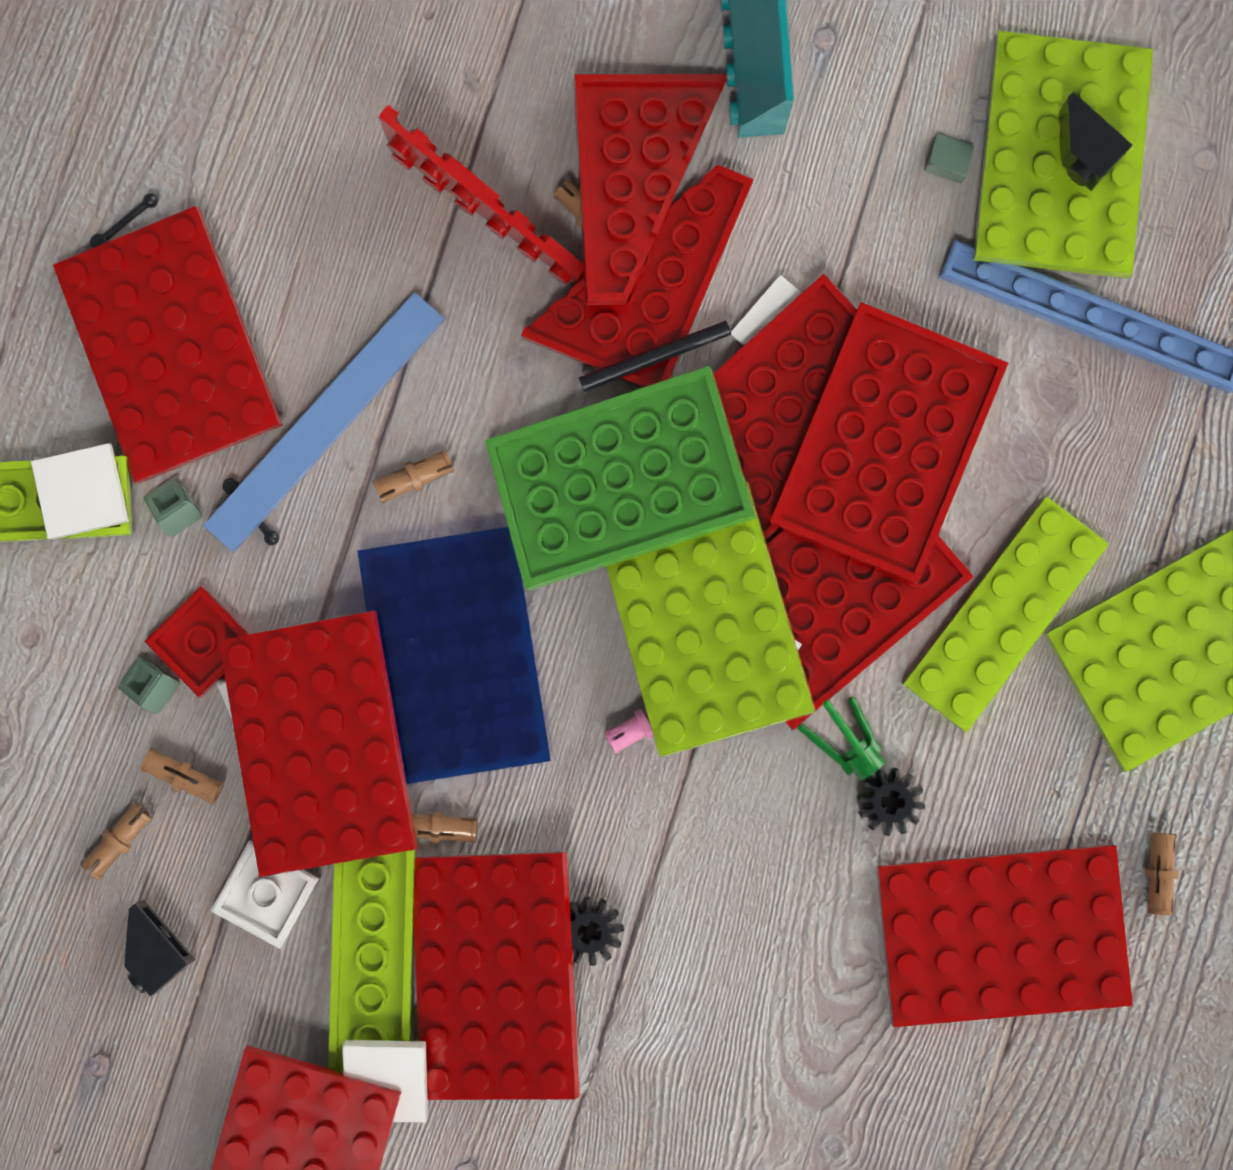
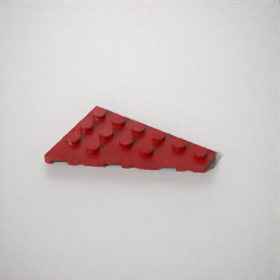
[573,74,726,305]
[521,165,754,388]

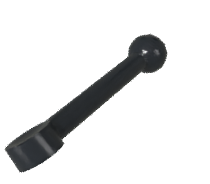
[90,193,158,248]
[222,478,279,546]

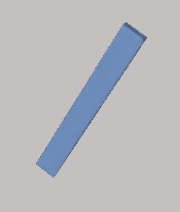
[939,240,1233,394]
[203,292,445,553]

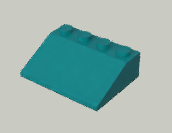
[720,0,794,138]

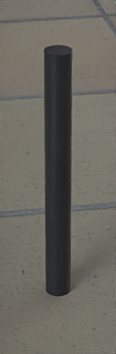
[578,320,731,392]

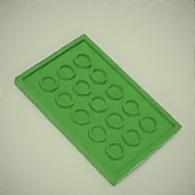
[485,366,756,591]

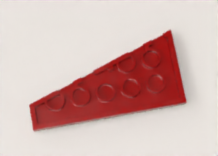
[378,104,584,285]

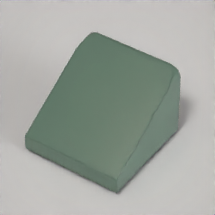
[925,133,974,183]
[144,476,202,537]
[118,655,179,714]

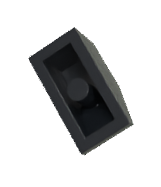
[1059,92,1133,191]
[124,900,196,997]

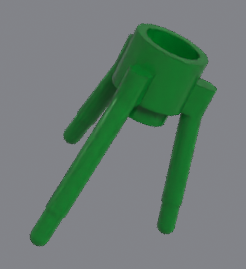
[797,697,885,781]

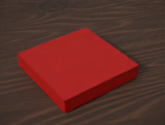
[144,586,249,698]

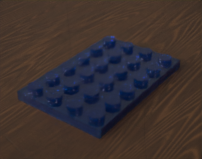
[357,527,551,784]

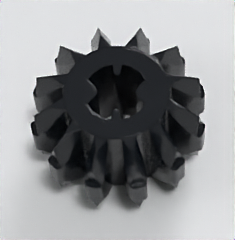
[856,768,925,836]
[570,896,624,966]

